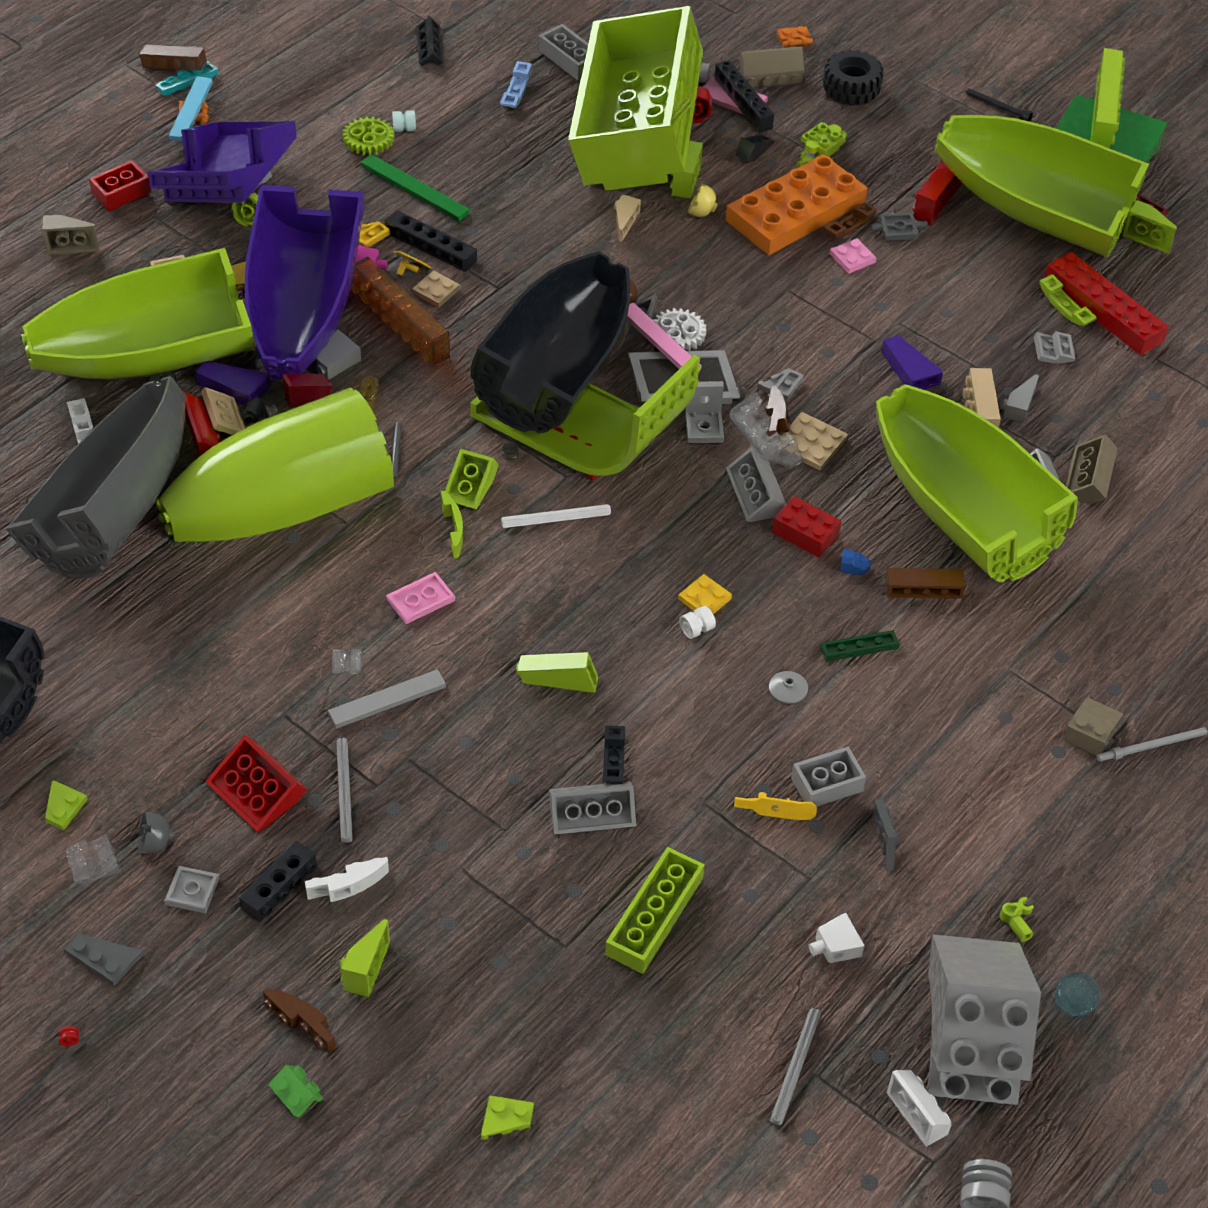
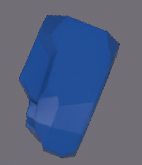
[840,549,871,575]

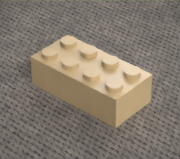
[963,368,1001,428]

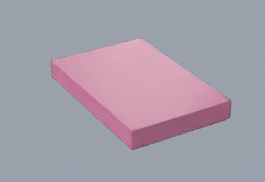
[386,572,455,624]

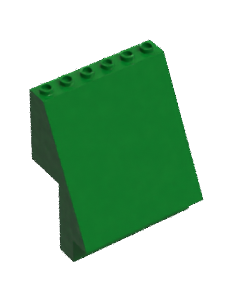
[1056,94,1167,164]

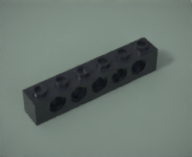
[714,60,774,133]
[385,210,477,272]

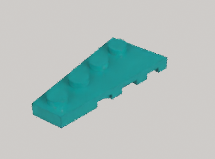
[156,61,219,96]

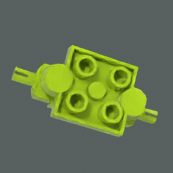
[796,122,847,167]

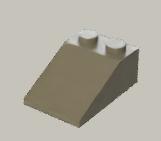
[43,215,99,255]
[1063,697,1123,756]

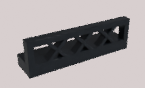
[416,16,443,66]

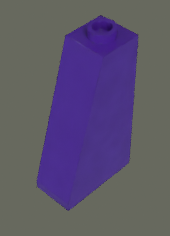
[881,335,943,390]
[196,362,270,406]

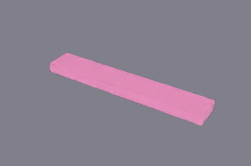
[626,303,702,370]

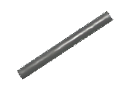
[391,423,401,480]

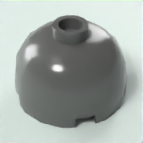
[138,812,173,854]

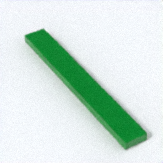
[361,154,470,221]

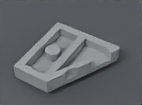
[757,368,804,401]

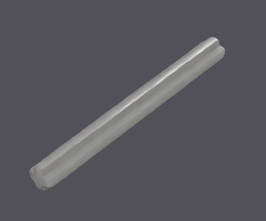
[336,738,352,843]
[771,1008,821,1125]

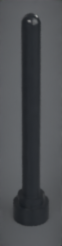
[966,88,1033,122]

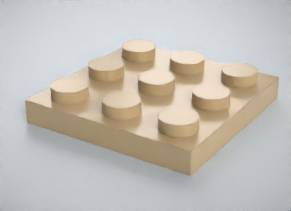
[774,412,848,471]

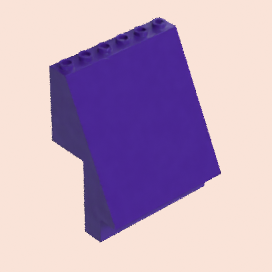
[148,121,297,203]

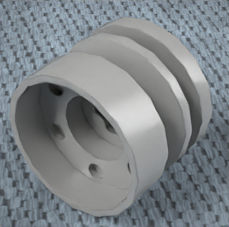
[960,1159,1012,1208]

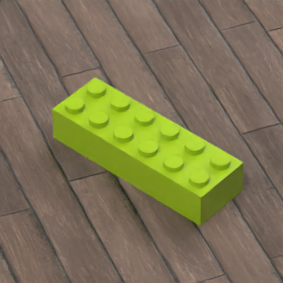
[605,847,705,974]

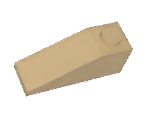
[614,194,641,242]

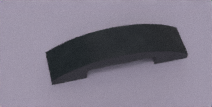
[603,725,625,784]

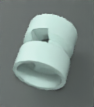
[392,110,416,132]

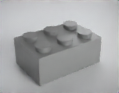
[791,746,866,806]

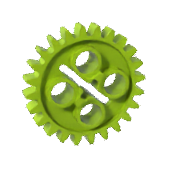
[342,116,395,155]

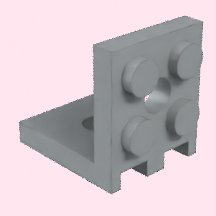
[685,381,724,443]

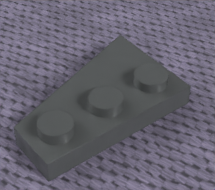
[873,799,899,870]
[64,934,144,986]

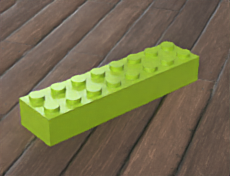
[1090,48,1125,149]

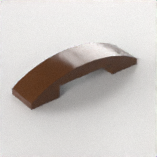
[823,202,877,238]

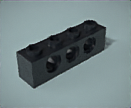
[239,840,317,922]

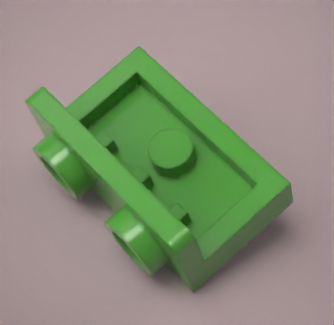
[268,1065,323,1117]

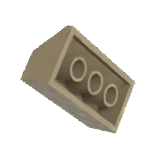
[740,46,804,88]
[1066,434,1118,504]

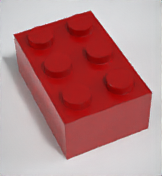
[89,160,152,211]
[772,496,841,558]

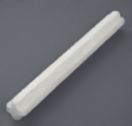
[501,504,611,528]

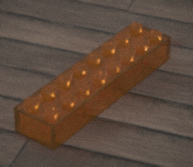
[352,257,450,366]

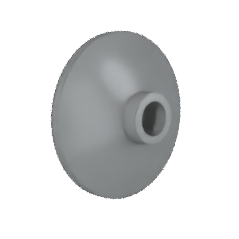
[769,671,808,704]

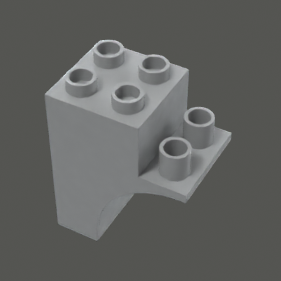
[927,934,1041,1105]

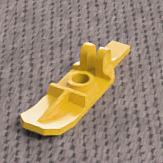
[734,792,817,820]

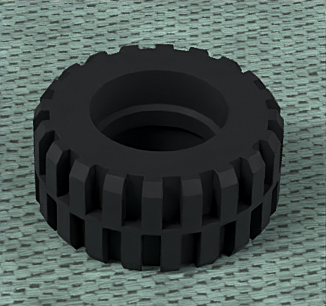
[823,50,884,105]

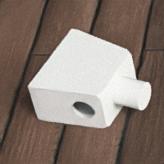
[809,913,864,963]

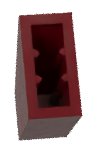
[282,374,333,409]

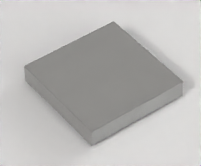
[164,866,220,913]

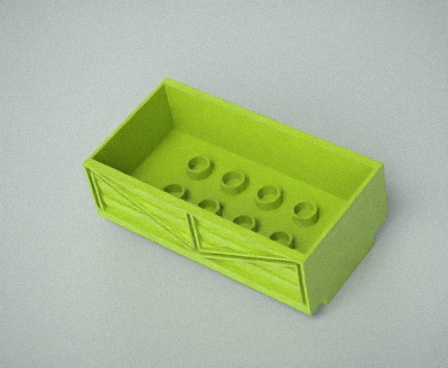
[568,6,703,191]

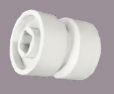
[679,606,716,639]

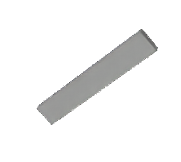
[328,669,446,729]

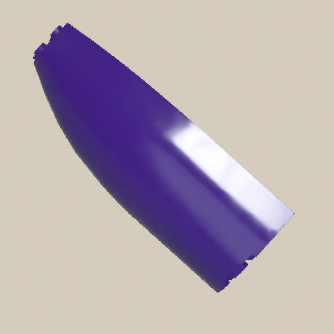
[245,185,365,380]

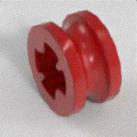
[59,1026,79,1046]

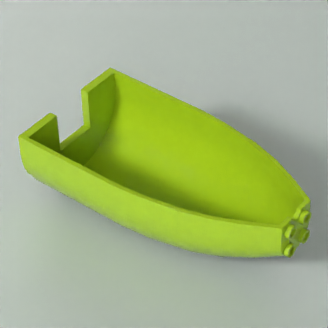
[934,115,1149,257]
[21,248,255,380]
[876,384,1078,582]
[155,388,394,542]

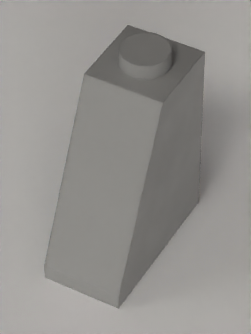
[316,330,361,380]

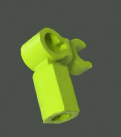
[999,897,1034,942]

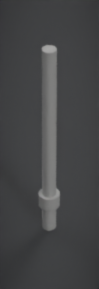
[1097,727,1207,762]

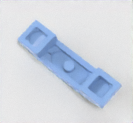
[500,61,532,108]

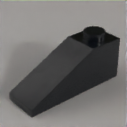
[735,134,775,163]

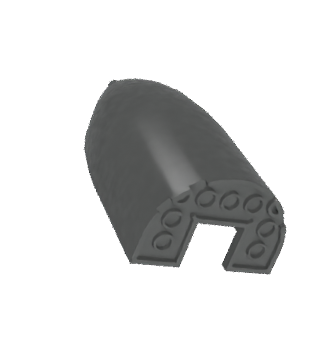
[6,376,187,578]

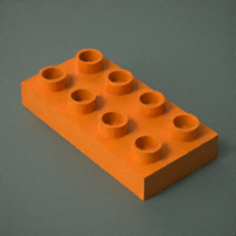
[726,155,868,255]

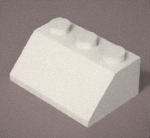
[887,1070,951,1147]

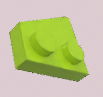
[45,780,88,830]
[481,1096,534,1140]

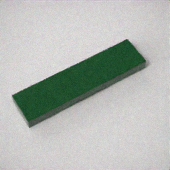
[820,630,900,662]

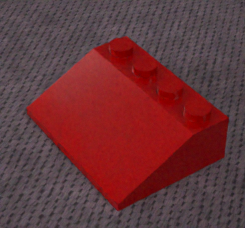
[205,735,308,832]

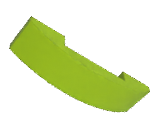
[1039,274,1097,326]
[441,491,463,558]

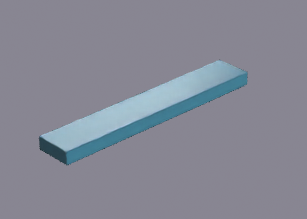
[169,76,212,142]

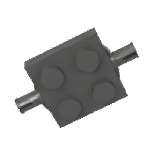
[871,212,927,241]

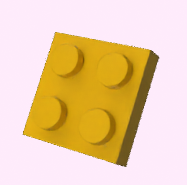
[678,574,732,614]

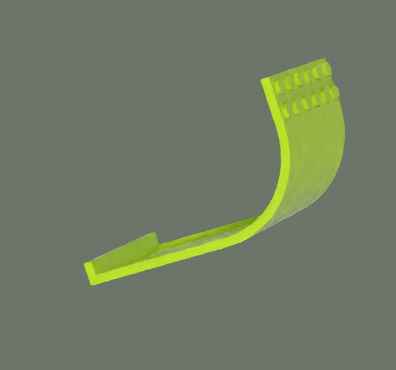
[470,355,701,476]

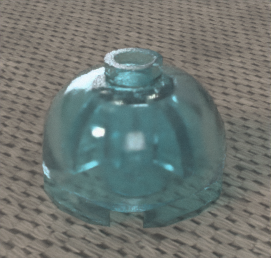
[1055,972,1101,1017]

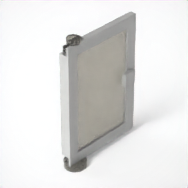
[628,350,745,404]

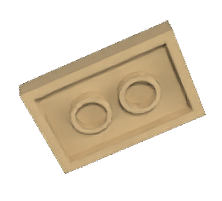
[201,387,245,436]

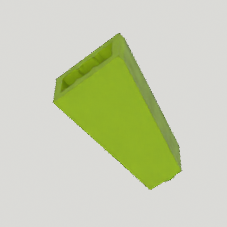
[516,652,598,693]

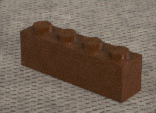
[139,45,207,71]
[885,568,965,599]

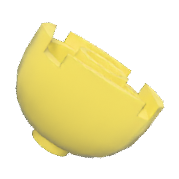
[688,183,718,217]

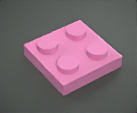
[830,238,876,274]

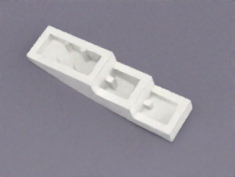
[67,398,93,444]

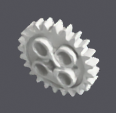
[653,308,706,351]

